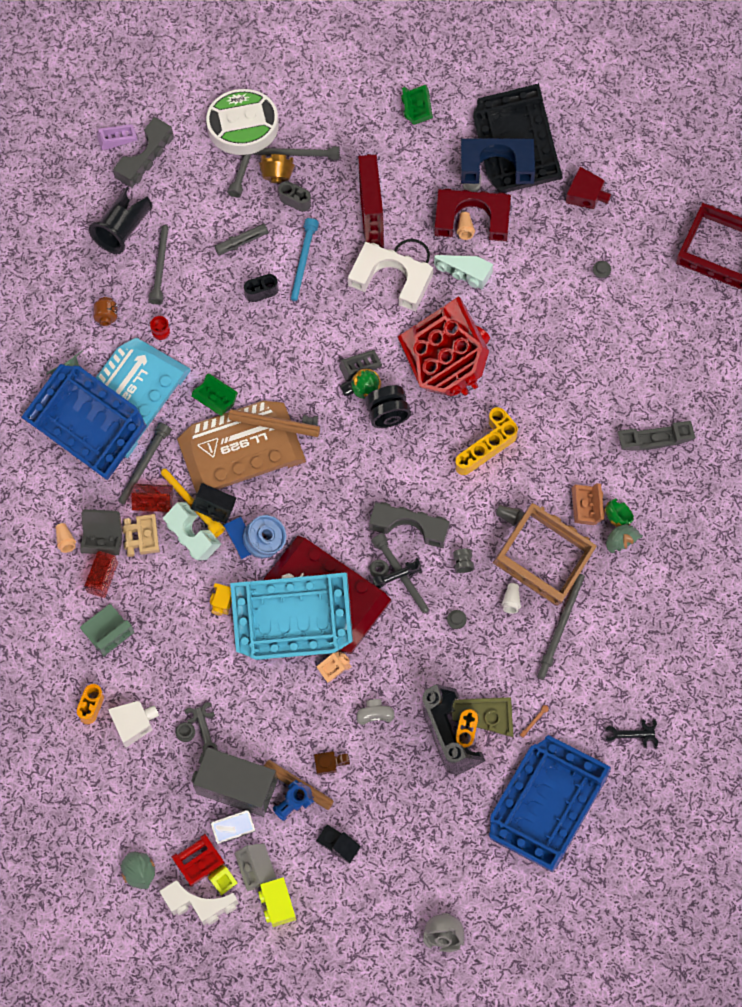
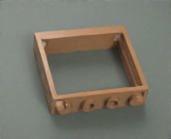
[493,503,597,606]

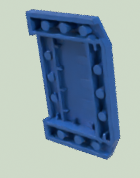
[21,364,147,480]
[489,735,611,873]

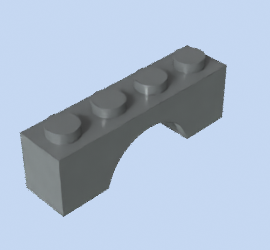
[113,117,174,188]
[369,502,450,549]

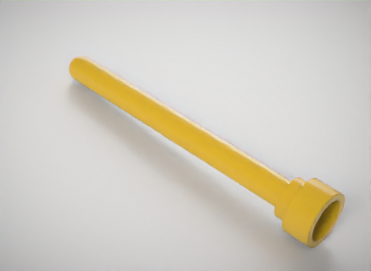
[161,469,225,538]

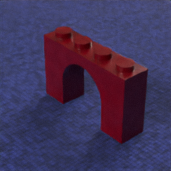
[435,188,511,241]

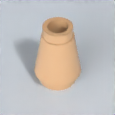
[457,212,475,240]
[55,523,76,553]

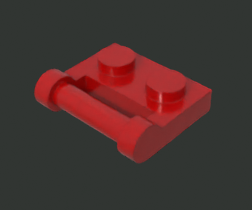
[171,834,225,887]

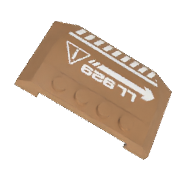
[177,401,306,494]

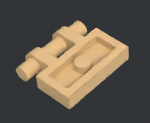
[122,514,160,557]

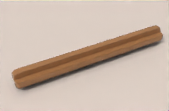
[228,409,320,437]

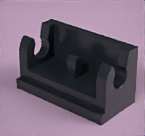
[190,483,237,524]

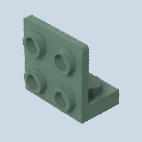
[80,604,134,657]

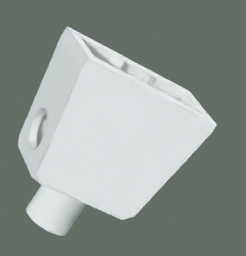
[108,701,159,748]

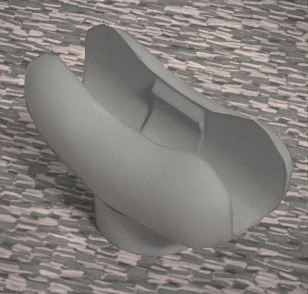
[356,699,394,725]

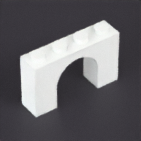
[348,242,433,312]

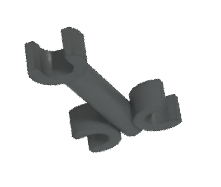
[184,702,218,753]

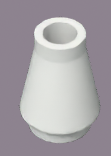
[501,583,521,614]

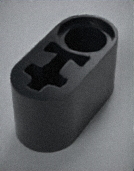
[244,274,279,302]

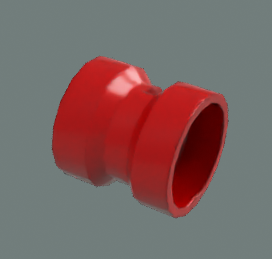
[150,316,170,340]

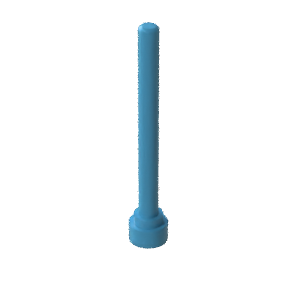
[290,218,319,301]

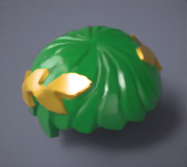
[351,369,381,399]
[605,498,634,527]

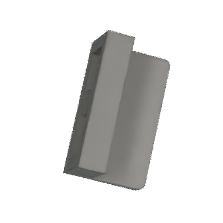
[235,844,276,891]

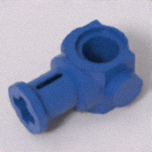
[273,780,315,821]

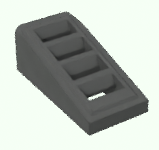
[339,350,382,381]

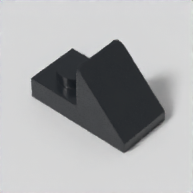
[316,824,361,864]

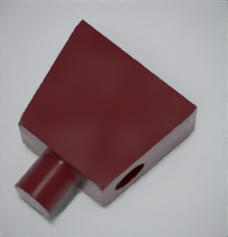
[566,167,612,209]

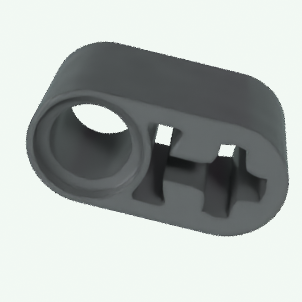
[278,181,311,212]

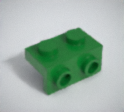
[401,85,433,125]
[191,373,238,416]

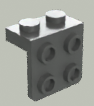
[80,509,122,555]

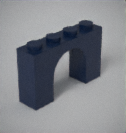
[460,138,535,184]

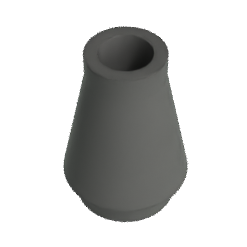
[496,505,525,527]

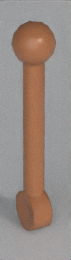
[520,705,549,738]

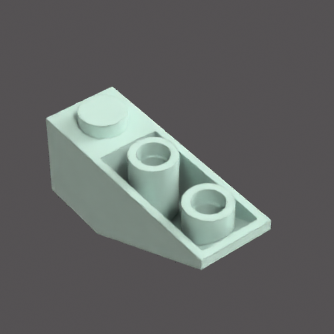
[434,255,493,289]

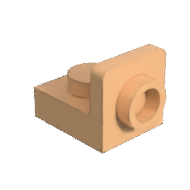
[316,651,351,683]

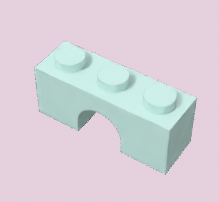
[163,502,221,560]

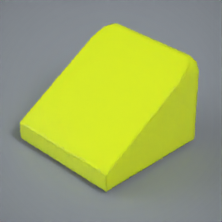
[207,865,237,896]

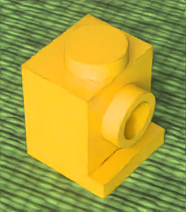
[210,583,232,616]

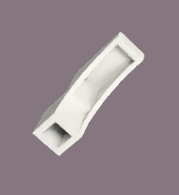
[159,880,239,925]

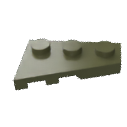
[452,697,513,738]

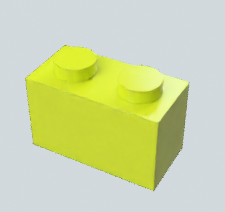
[258,877,296,927]

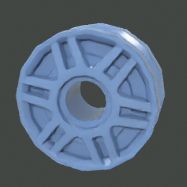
[243,515,287,559]

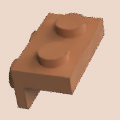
[571,483,605,525]

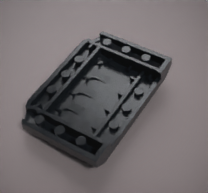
[473,83,563,193]

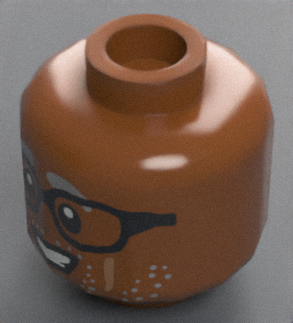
[93,297,118,326]

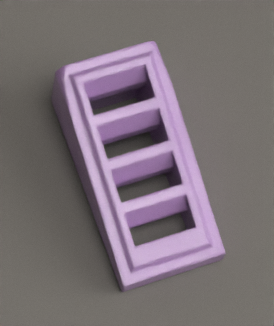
[97,124,137,150]

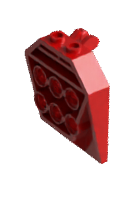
[398,296,489,396]

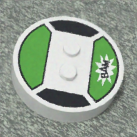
[206,89,279,155]

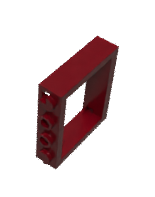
[358,154,384,248]
[676,203,742,290]

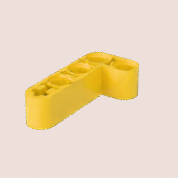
[455,407,518,475]

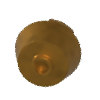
[259,154,295,184]

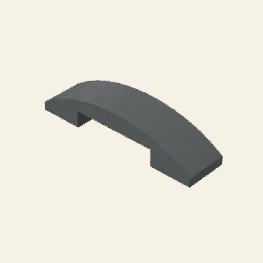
[617,421,696,451]

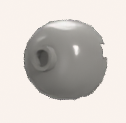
[423,913,465,952]

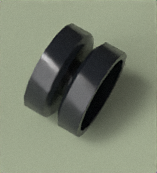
[365,385,411,429]

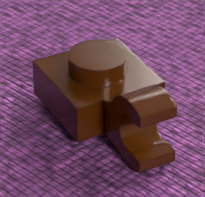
[314,751,350,775]

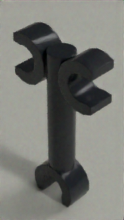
[373,558,423,588]
[605,719,658,748]

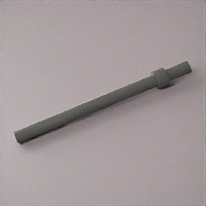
[537,574,585,680]

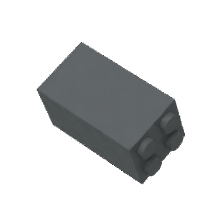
[191,747,278,817]

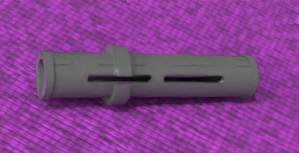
[214,223,268,256]

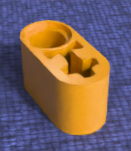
[77,684,104,724]
[456,709,478,747]

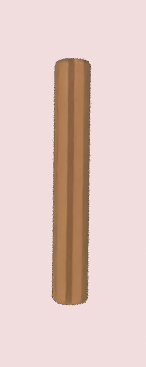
[264,760,334,810]

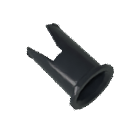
[88,187,153,254]

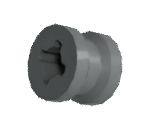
[302,415,319,426]

